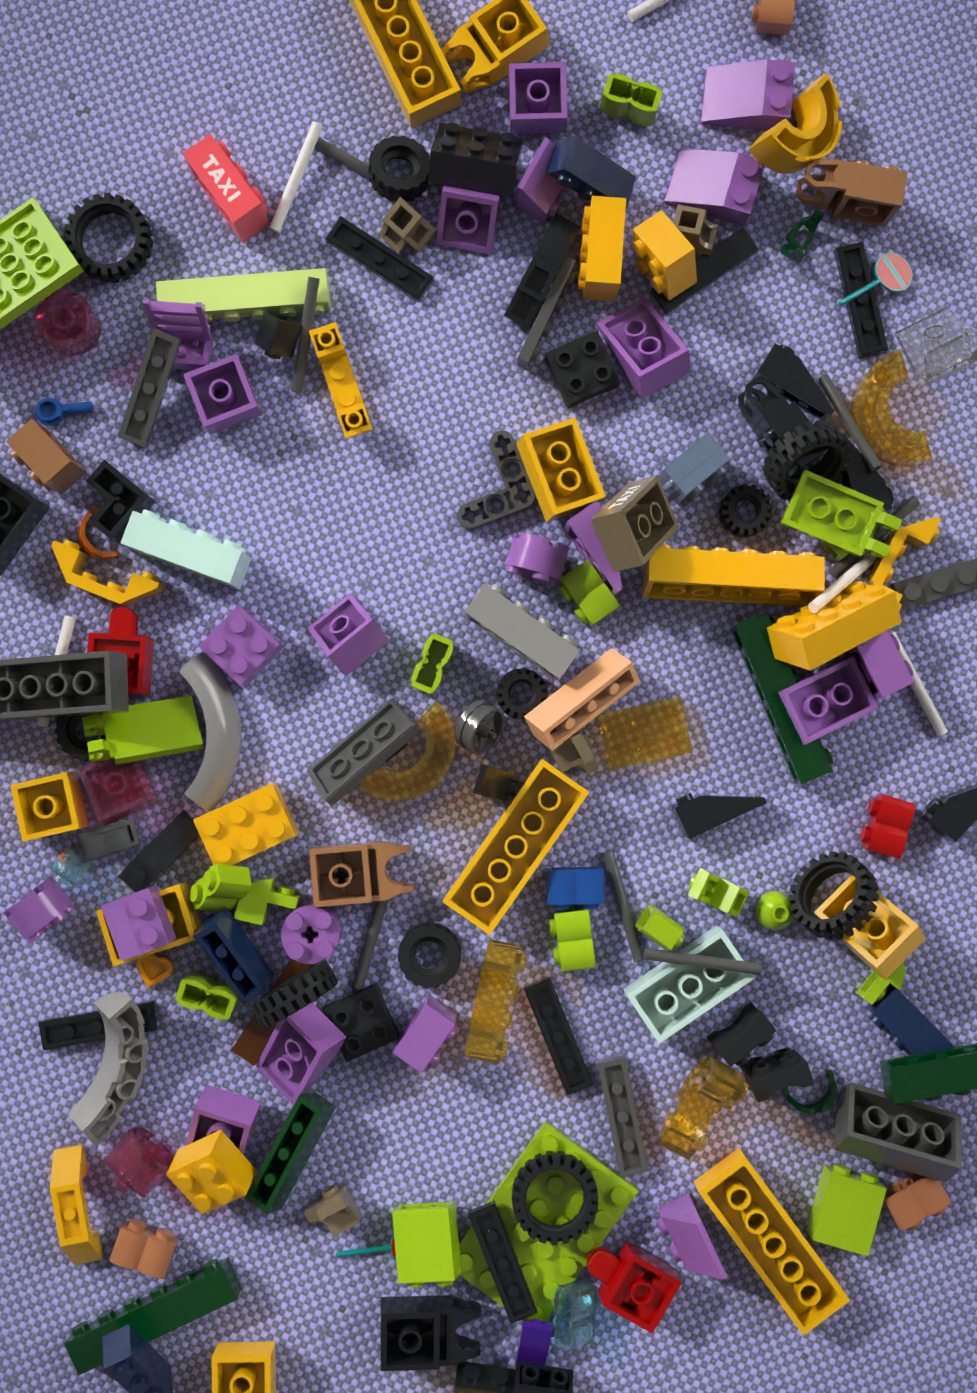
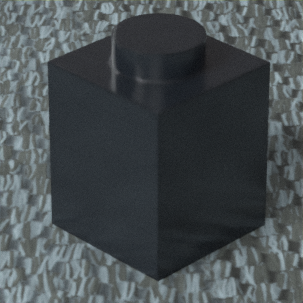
[255,311,302,359]

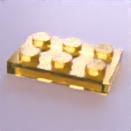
[597,697,693,770]

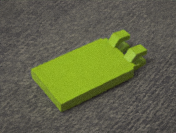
[780,469,902,559]
[82,695,203,765]

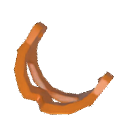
[77,506,120,560]

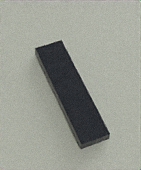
[325,216,434,303]
[650,227,759,315]
[834,242,888,359]
[523,977,593,1095]
[38,1000,158,1050]
[468,1200,538,1324]

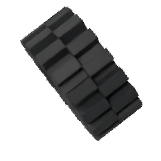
[719,484,773,538]
[496,668,548,719]

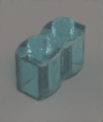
[551,1279,599,1352]

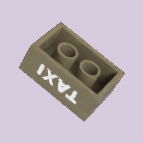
[591,475,679,572]

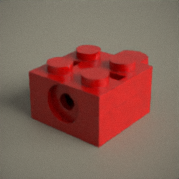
[87,607,154,695]
[586,1240,682,1334]

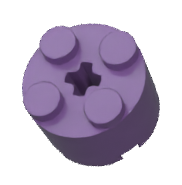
[505,532,569,587]
[3,876,75,944]
[281,902,342,964]

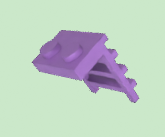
[143,298,214,370]

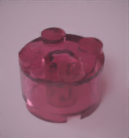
[35,289,101,356]
[103,1126,173,1198]

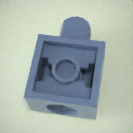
[659,432,730,505]

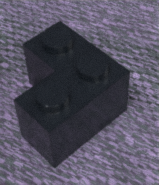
[86,460,156,544]

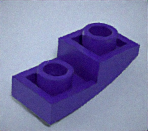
[514,1319,552,1368]

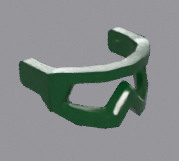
[780,210,824,263]
[782,1069,838,1115]

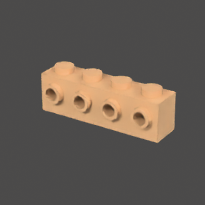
[524,648,640,751]

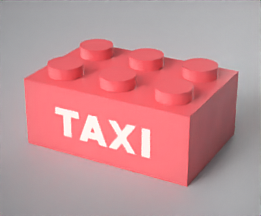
[182,134,270,243]

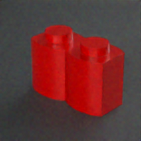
[860,794,916,859]

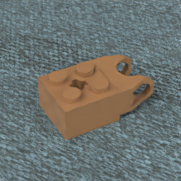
[795,159,908,227]
[309,841,415,907]

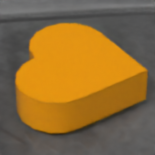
[136,953,174,988]

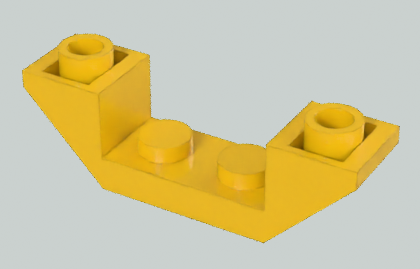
[309,322,373,439]
[865,517,941,611]
[51,539,165,607]
[50,1144,104,1265]

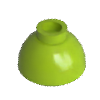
[755,891,795,931]

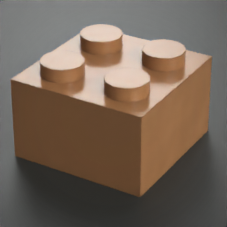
[6,418,87,494]

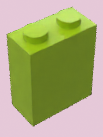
[806,1163,887,1256]
[392,1201,462,1287]

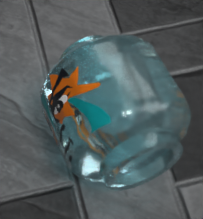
[52,845,96,889]

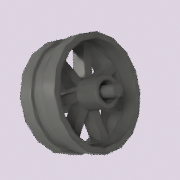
[454,700,504,755]

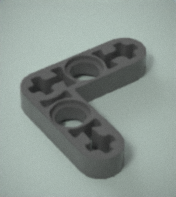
[457,430,535,530]

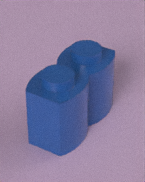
[546,867,605,910]

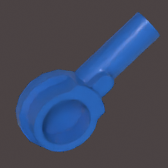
[35,398,94,426]

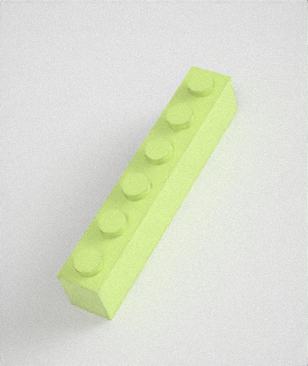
[156,268,331,324]

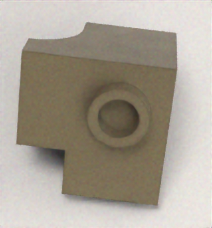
[377,197,437,255]
[673,204,718,256]
[547,731,599,774]
[304,1183,361,1237]

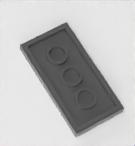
[307,698,420,807]

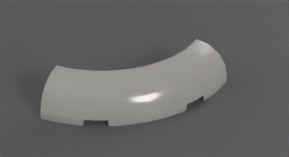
[179,652,241,812]
[67,992,148,1147]

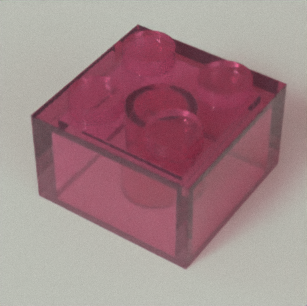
[77,758,159,825]

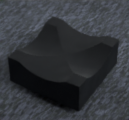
[545,330,620,410]
[323,982,400,1063]
[707,1002,777,1067]
[741,1048,815,1102]

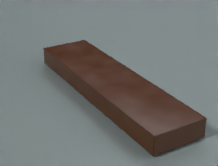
[231,959,313,1066]

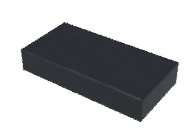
[75,818,141,863]

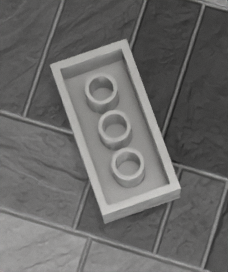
[464,583,580,682]

